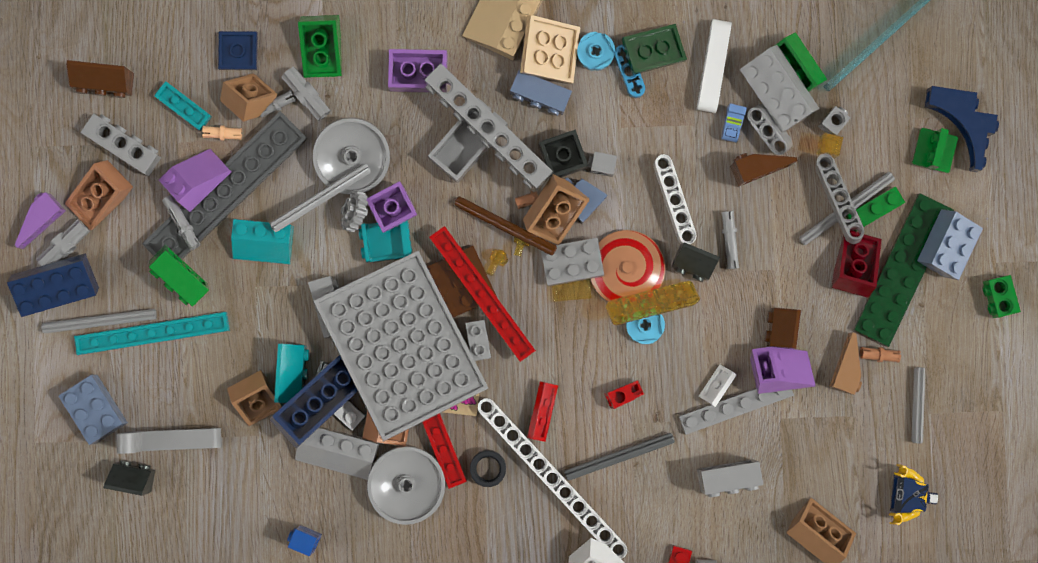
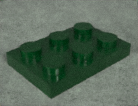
[621,24,687,75]

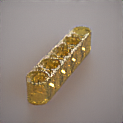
[605,281,700,325]

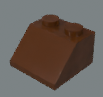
[764,308,801,349]

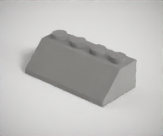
[295,427,380,480]

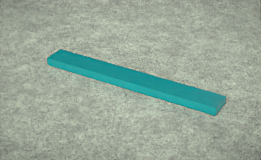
[74,312,230,355]

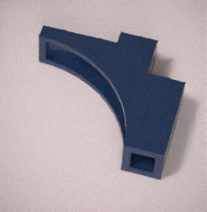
[924,86,999,173]

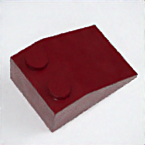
[831,231,882,298]

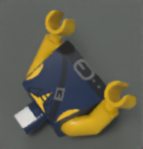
[889,464,938,525]

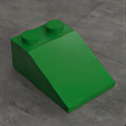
[298,15,342,78]

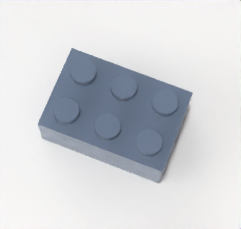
[917,209,983,280]
[58,375,128,445]

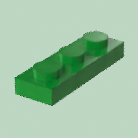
[846,186,906,232]

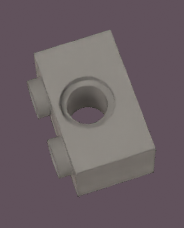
[465,320,491,361]

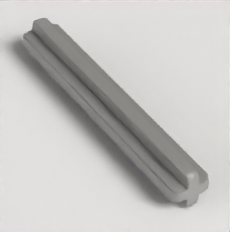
[911,367,925,444]

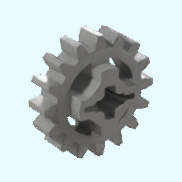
[341,190,368,233]

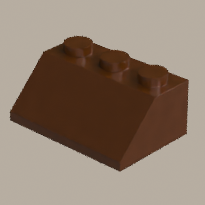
[66,60,134,98]

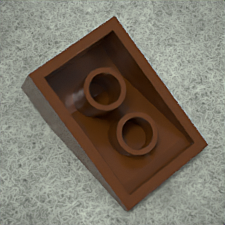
[730,153,798,187]

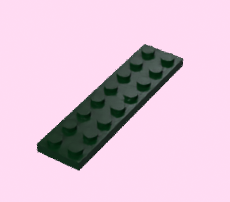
[853,193,954,347]

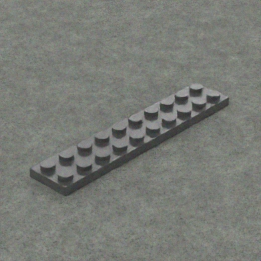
[142,111,307,260]

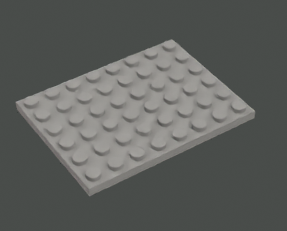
[313,251,488,442]

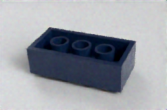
[7,253,99,317]

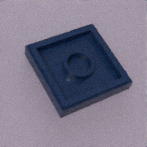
[218,31,258,70]

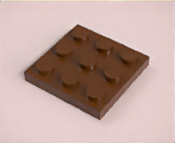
[427,246,497,318]

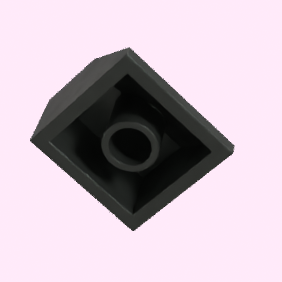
[672,242,720,282]
[103,460,156,496]

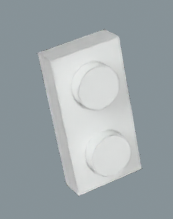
[699,365,736,407]
[334,401,365,431]

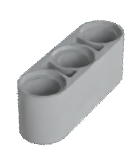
[747,104,792,155]

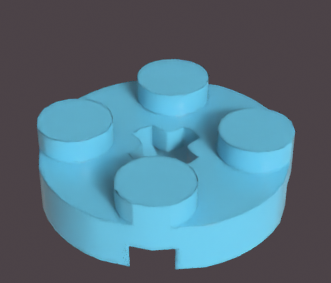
[577,32,615,71]
[626,306,665,344]

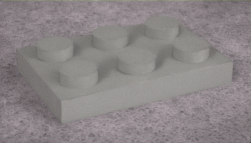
[541,238,604,286]

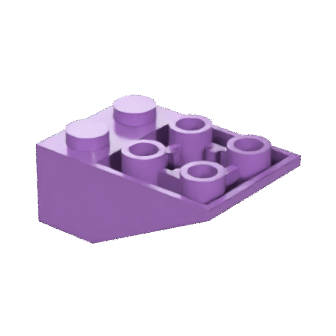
[750,347,815,394]

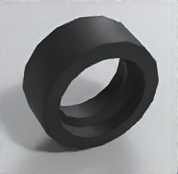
[470,450,506,487]

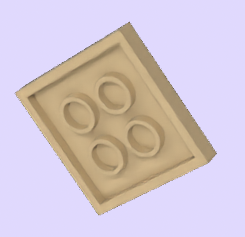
[520,15,580,84]

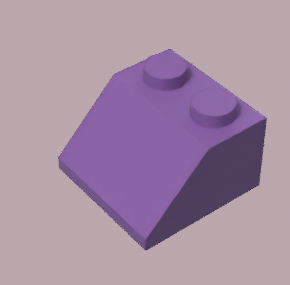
[366,181,417,233]

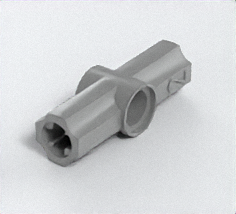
[281,66,331,121]
[36,219,90,266]

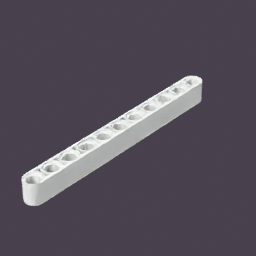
[478,398,627,559]

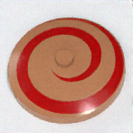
[590,230,665,307]

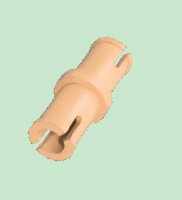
[202,125,242,141]

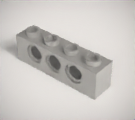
[81,113,162,176]

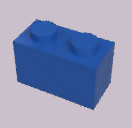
[287,525,322,556]

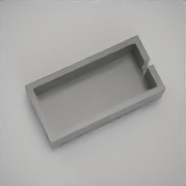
[740,45,820,133]
[428,98,508,183]

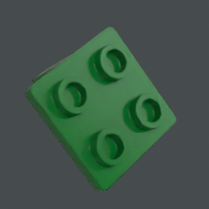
[912,128,958,173]

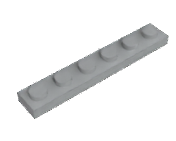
[679,388,794,435]

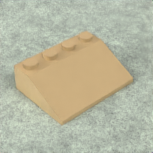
[462,0,543,61]

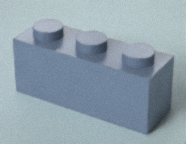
[510,70,572,116]

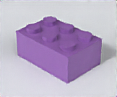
[388,49,448,92]

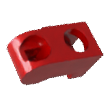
[604,380,644,409]

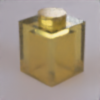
[816,133,843,159]

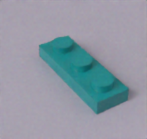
[154,81,212,131]

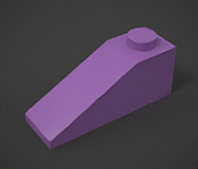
[15,192,66,249]

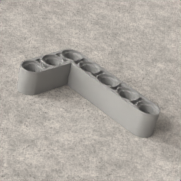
[116,428,222,454]

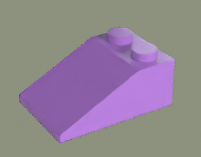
[159,149,231,212]

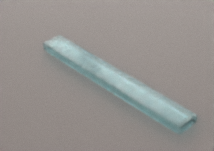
[823,0,930,91]

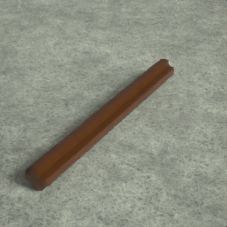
[454,196,557,256]

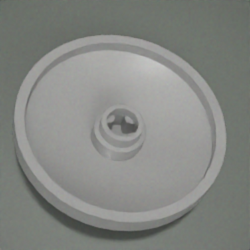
[313,117,390,194]
[367,446,445,525]

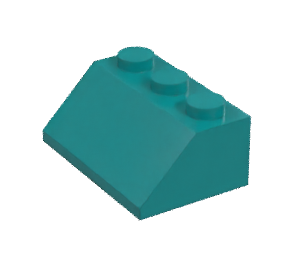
[231,219,294,264]
[274,344,309,403]

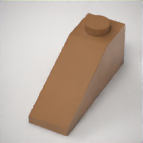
[829,332,862,395]

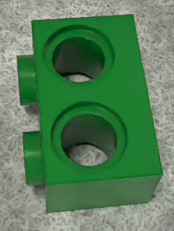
[982,275,1021,318]

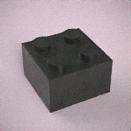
[539,129,588,178]

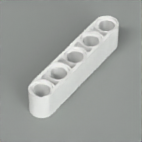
[697,19,732,113]
[653,154,697,244]

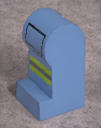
[721,103,747,143]

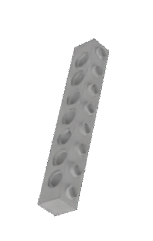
[425,63,553,190]

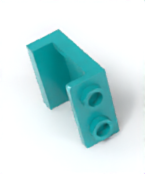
[359,220,412,263]

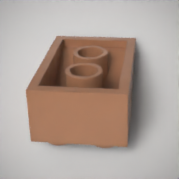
[65,160,133,231]

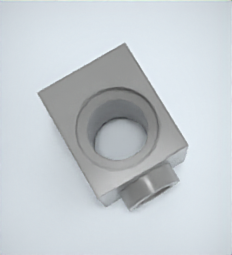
[818,106,850,138]
[588,152,617,177]

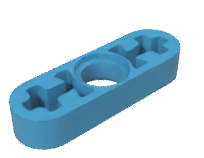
[614,45,645,98]

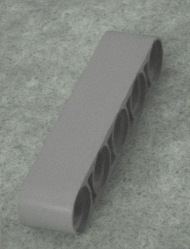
[815,153,864,244]

